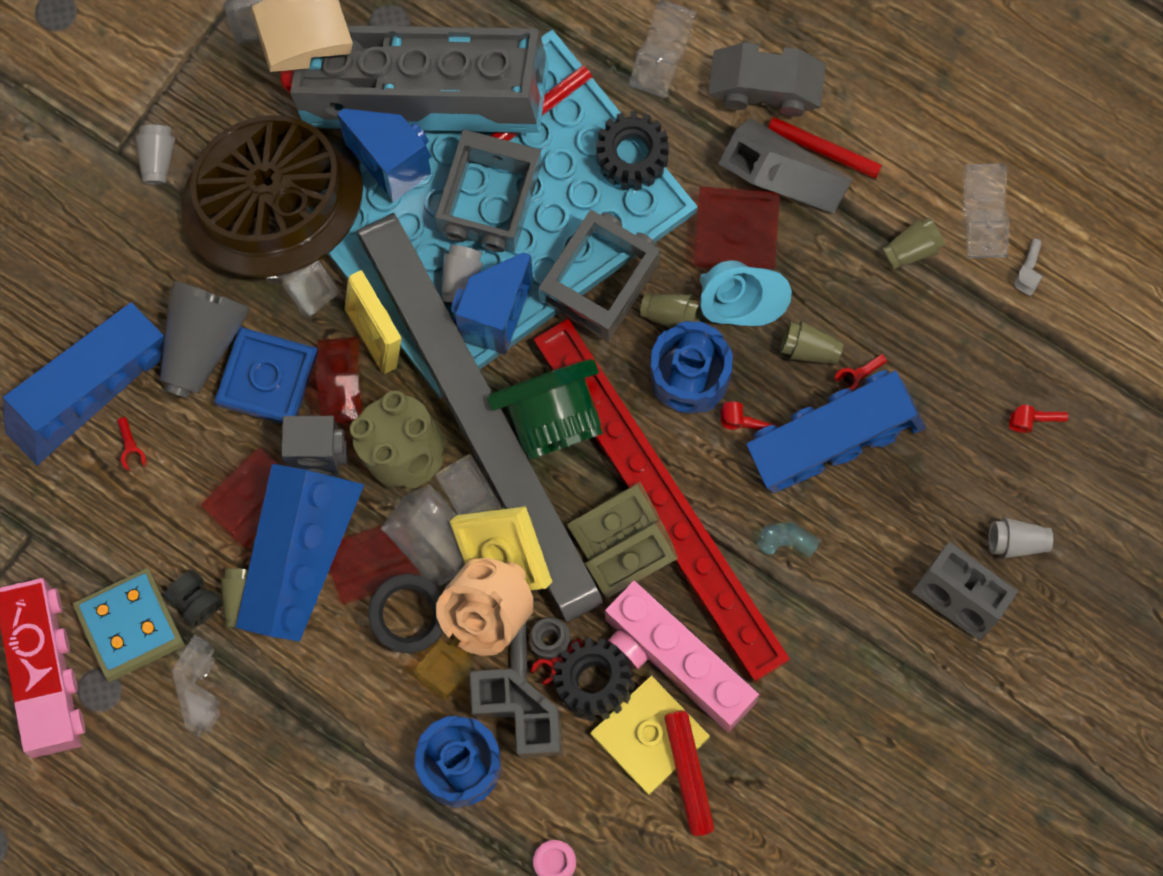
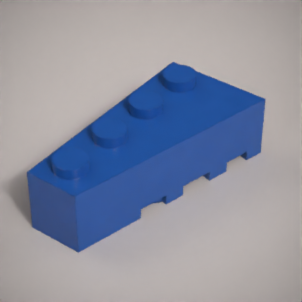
[236,464,365,642]

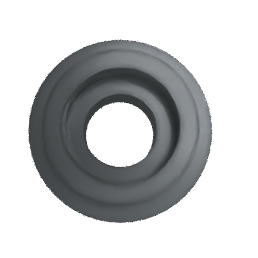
[529,618,571,659]

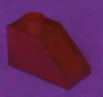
[316,336,363,423]

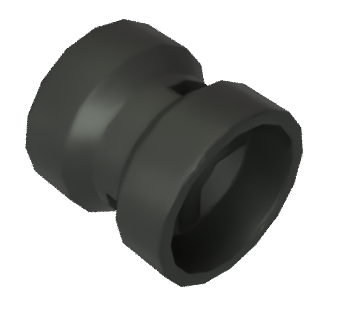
[164,570,223,628]

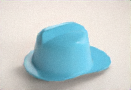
[700,260,792,326]

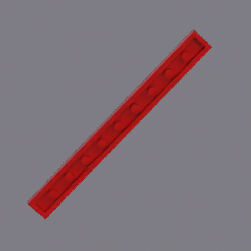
[534,319,790,683]

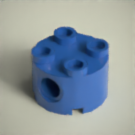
[650,321,733,413]
[415,716,502,808]

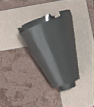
[160,281,250,398]

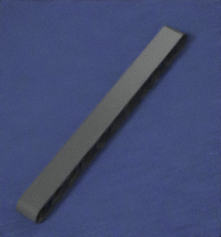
[356,213,603,623]

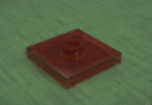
[694,187,780,271]

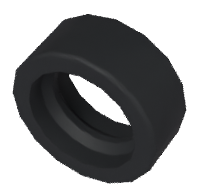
[368,574,443,654]

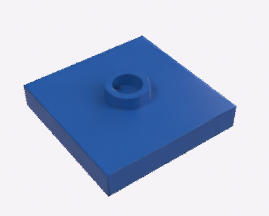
[214,327,319,424]

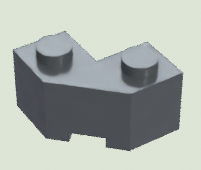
[709,42,826,117]
[470,669,564,758]

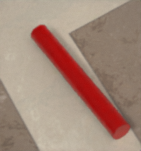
[491,65,592,141]
[768,117,882,179]

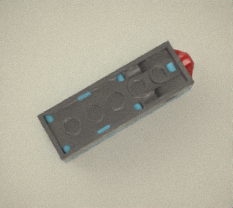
[280,26,549,133]

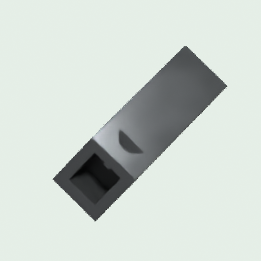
[718,118,853,213]

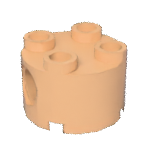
[436,558,533,656]

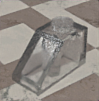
[381,484,464,586]

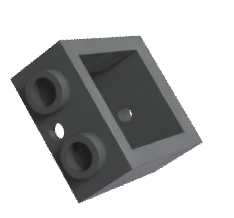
[435,129,542,253]
[538,209,660,342]

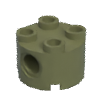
[350,390,446,489]

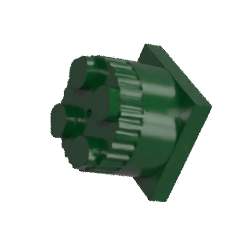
[487,359,603,460]

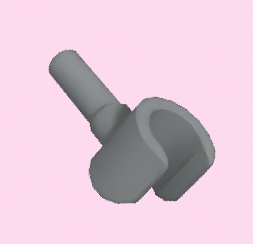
[1014,239,1043,296]

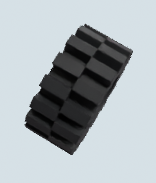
[596,111,669,190]
[553,638,634,721]

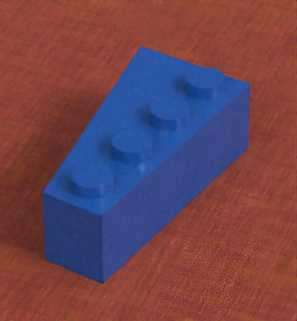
[3,302,164,466]
[746,370,927,494]

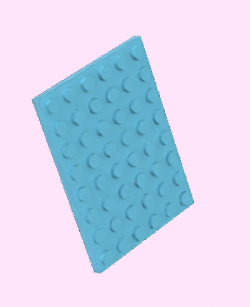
[312,29,698,399]

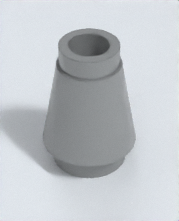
[135,125,176,185]
[441,245,483,306]
[988,517,1053,559]

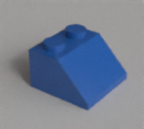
[337,109,432,202]
[452,252,533,355]

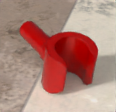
[835,354,887,392]
[720,402,777,431]
[1009,405,1068,433]
[117,417,148,472]
[531,638,584,685]

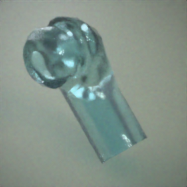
[757,522,822,558]

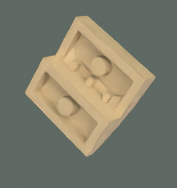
[251,0,353,72]

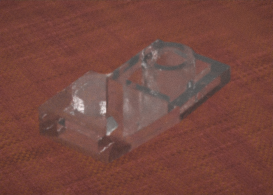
[628,0,697,98]
[963,164,1010,258]
[267,228,341,317]
[435,453,502,515]
[172,635,221,739]

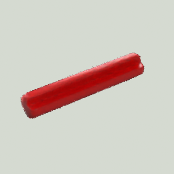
[664,710,714,836]

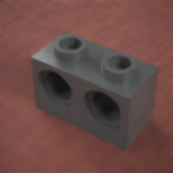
[282,416,348,478]
[912,541,1018,641]

